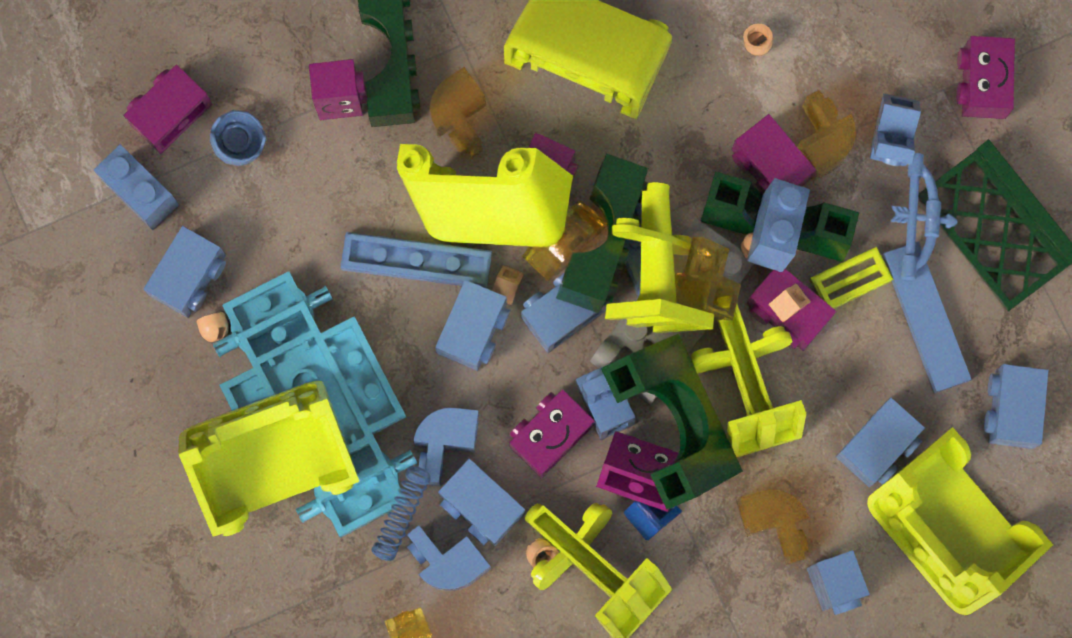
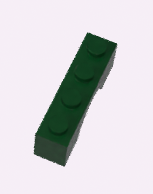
[358,0,421,127]
[556,153,649,313]
[701,171,860,262]

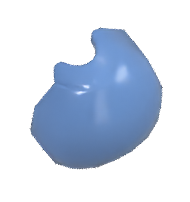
[210,110,266,166]

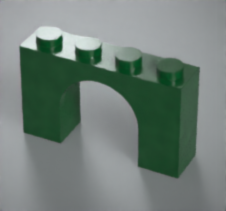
[601,333,743,510]

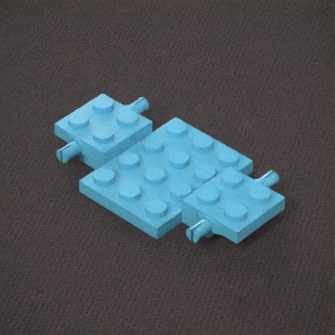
[212,271,418,538]

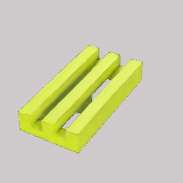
[809,247,893,309]

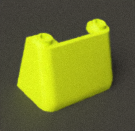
[504,0,672,120]
[397,144,573,247]
[178,381,359,537]
[867,427,1053,615]

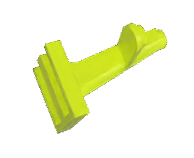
[605,182,714,333]
[691,297,806,457]
[525,503,673,638]

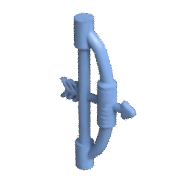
[890,153,958,280]

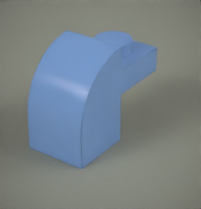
[870,93,921,167]
[576,364,635,440]
[414,408,479,486]
[407,526,491,591]

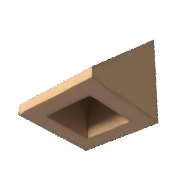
[492,265,524,305]
[768,284,811,322]

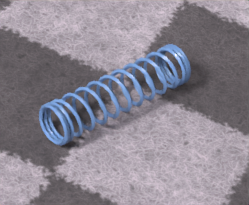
[371,466,431,561]

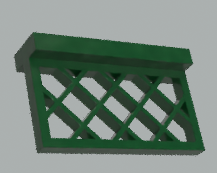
[918,139,1072,312]

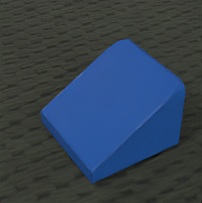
[624,501,682,540]

